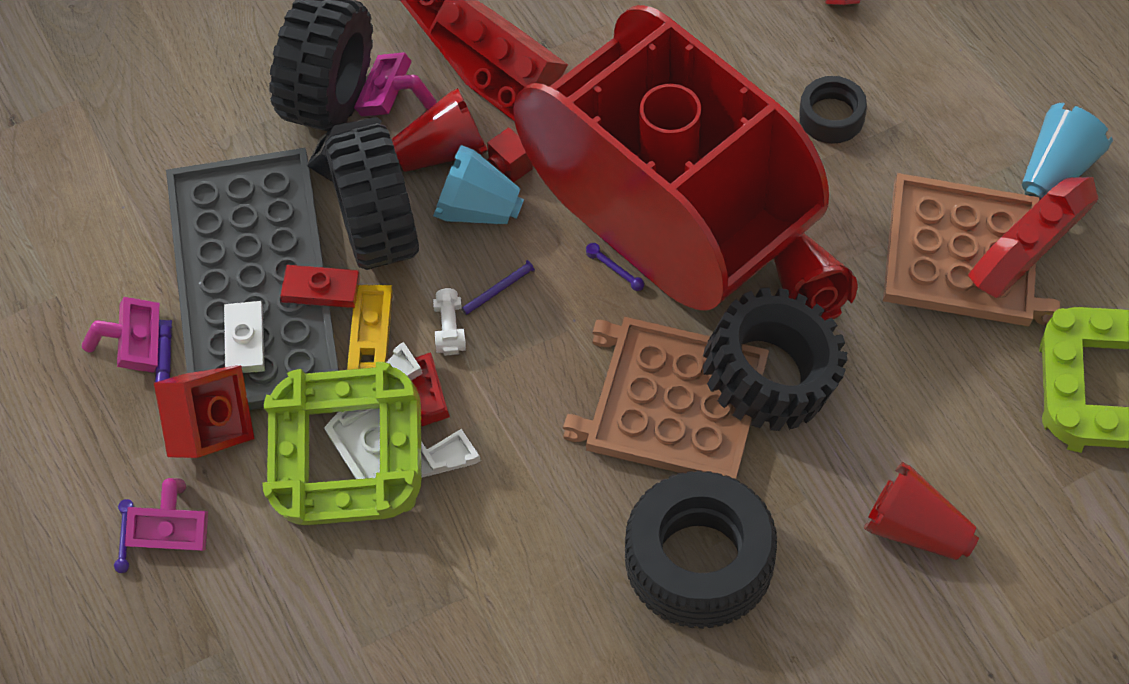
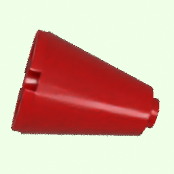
[392,88,488,172]
[774,233,858,321]
[864,462,979,560]

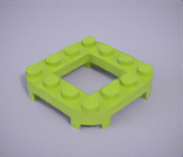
[1039,307,1129,453]
[262,362,422,525]

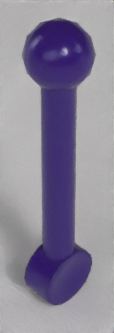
[586,243,645,291]
[114,499,135,574]

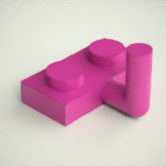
[354,52,437,116]
[82,297,160,373]
[125,478,208,551]

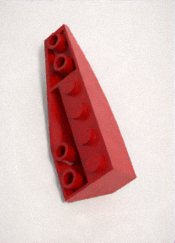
[400,0,568,120]

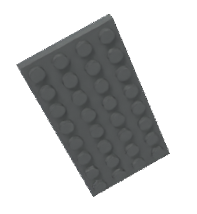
[166,147,339,410]

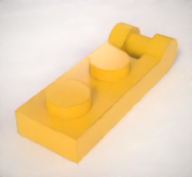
[347,285,393,370]

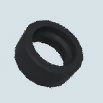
[799,76,867,143]

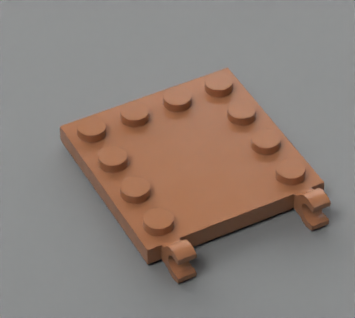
[883,173,1060,326]
[563,317,769,479]

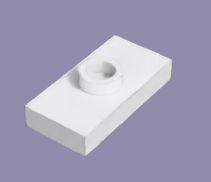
[224,301,265,373]

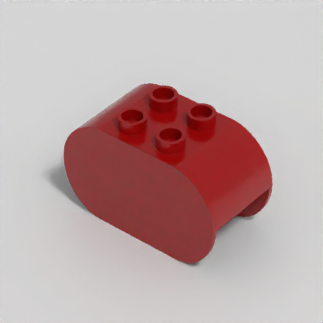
[513,5,829,310]

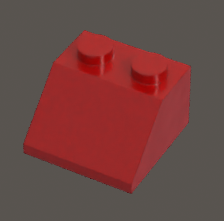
[154,365,255,458]

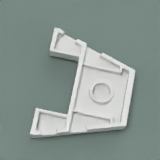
[324,342,481,479]

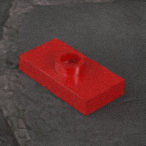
[280,265,360,308]
[411,352,450,427]

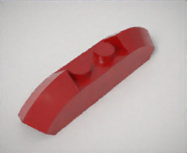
[968,177,1098,298]

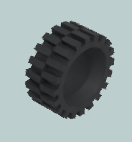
[703,287,847,431]

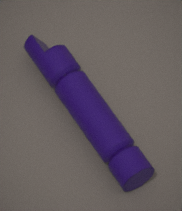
[155,320,172,382]

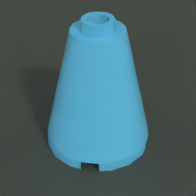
[1022,103,1113,200]

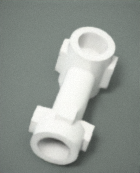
[433,288,466,356]

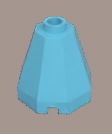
[433,145,524,224]

